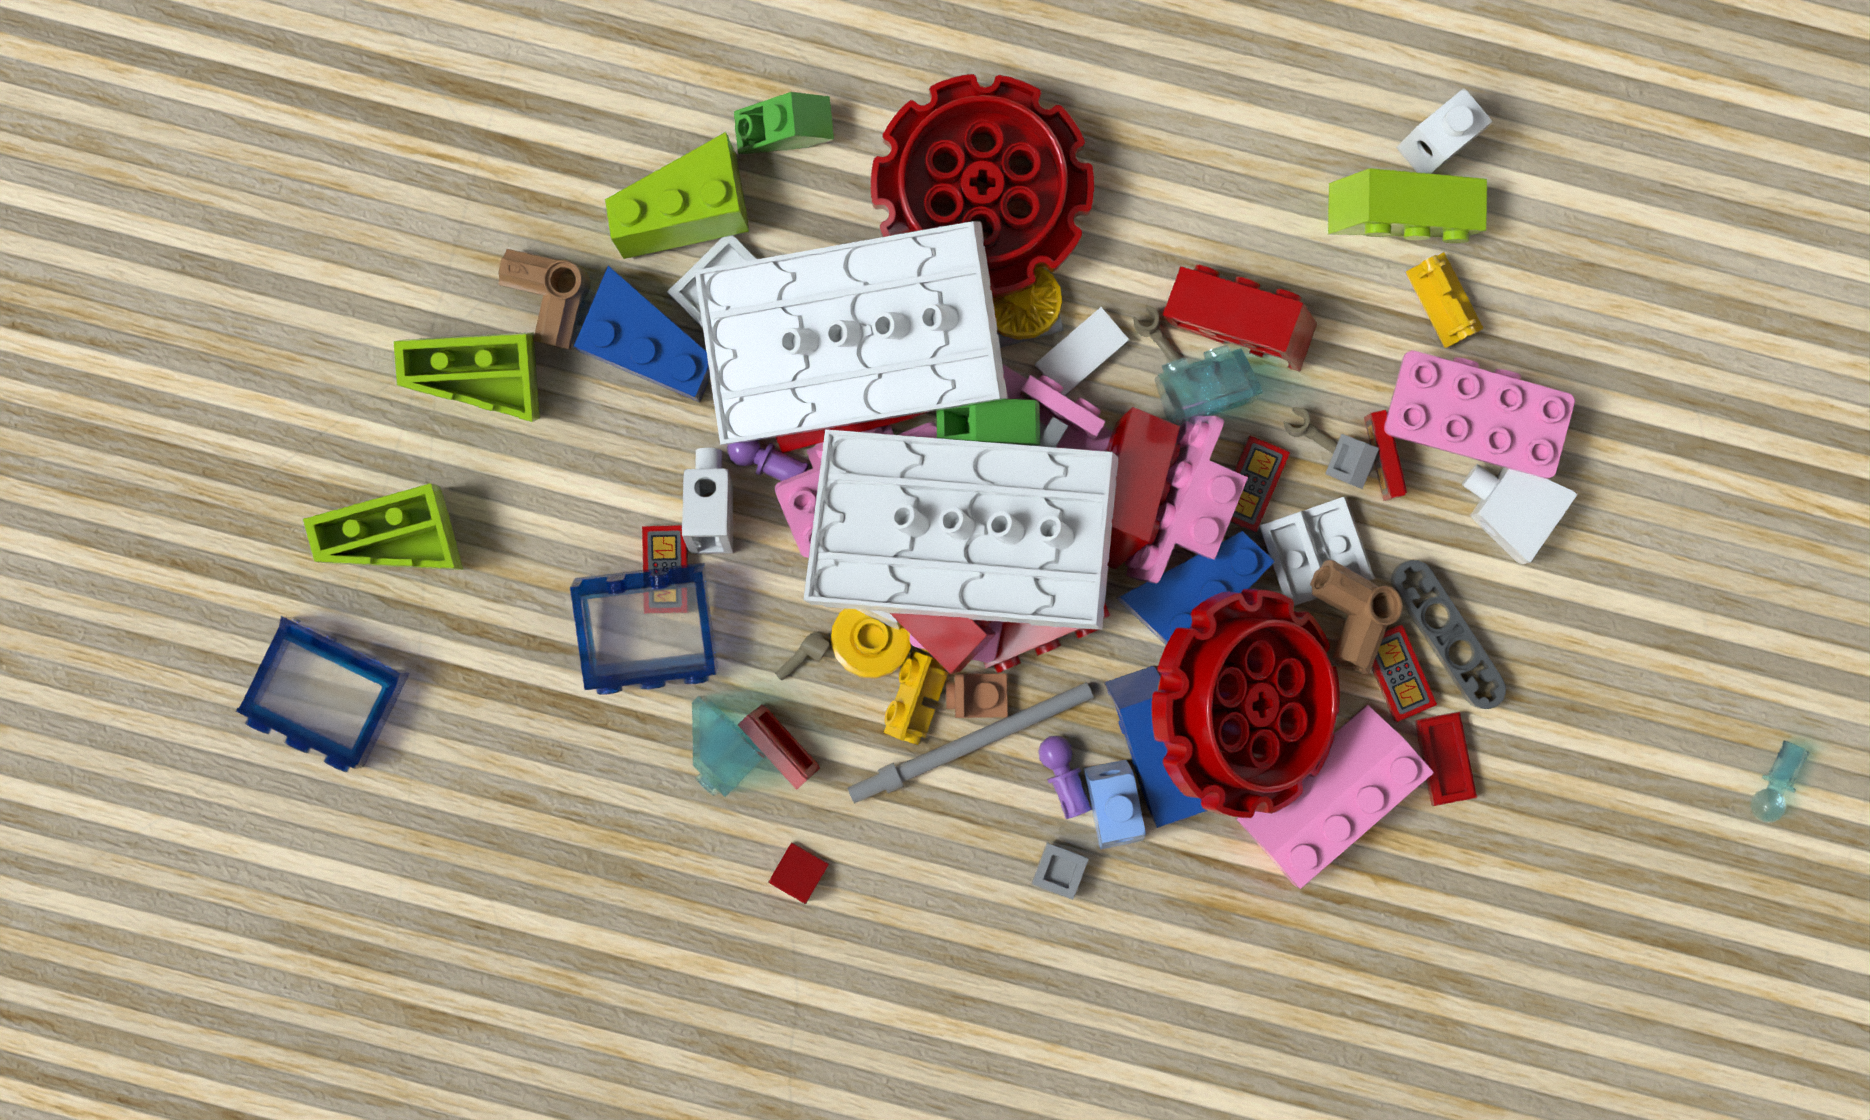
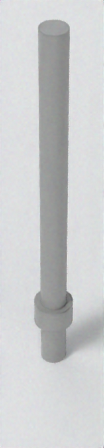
[847,682,1094,804]

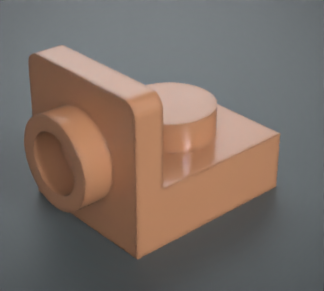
[946,674,1008,718]

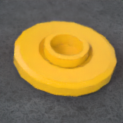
[993,267,1062,340]
[831,608,911,679]

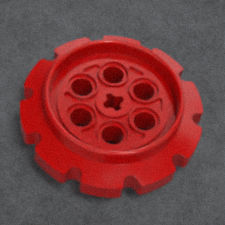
[871,74,1094,298]
[1152,589,1340,818]

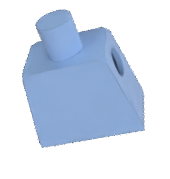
[1084,760,1146,850]

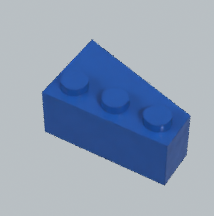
[574,266,710,403]
[1116,531,1275,645]
[1104,665,1207,828]

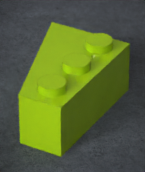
[605,132,750,259]
[1328,168,1487,243]
[393,332,540,422]
[303,483,464,570]

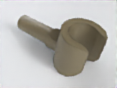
[1133,306,1181,364]
[1284,407,1337,454]
[775,632,831,681]

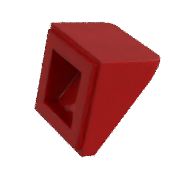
[768,842,829,904]

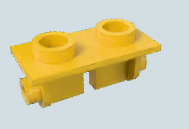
[1405,252,1484,348]
[884,651,949,745]

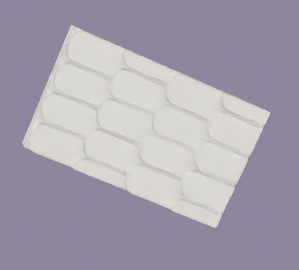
[695,221,1008,445]
[803,429,1118,630]

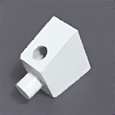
[1396,88,1492,174]
[682,448,733,554]
[1462,464,1578,564]

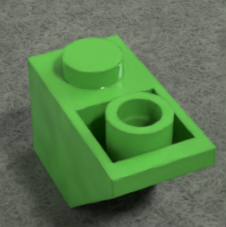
[734,92,834,154]
[936,399,1040,446]

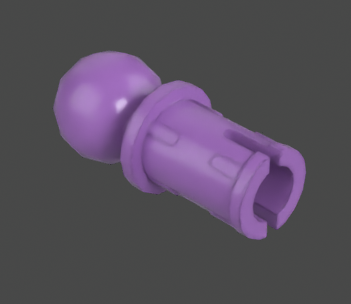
[727,440,809,481]
[1038,736,1092,819]

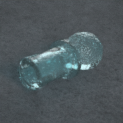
[1750,740,1810,823]

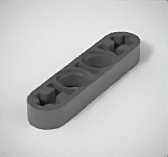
[1391,560,1506,709]

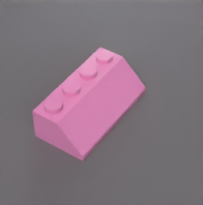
[1236,705,1434,889]

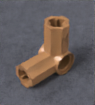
[498,249,591,350]
[1310,560,1402,674]

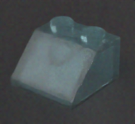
[1154,345,1263,426]
[692,695,766,797]

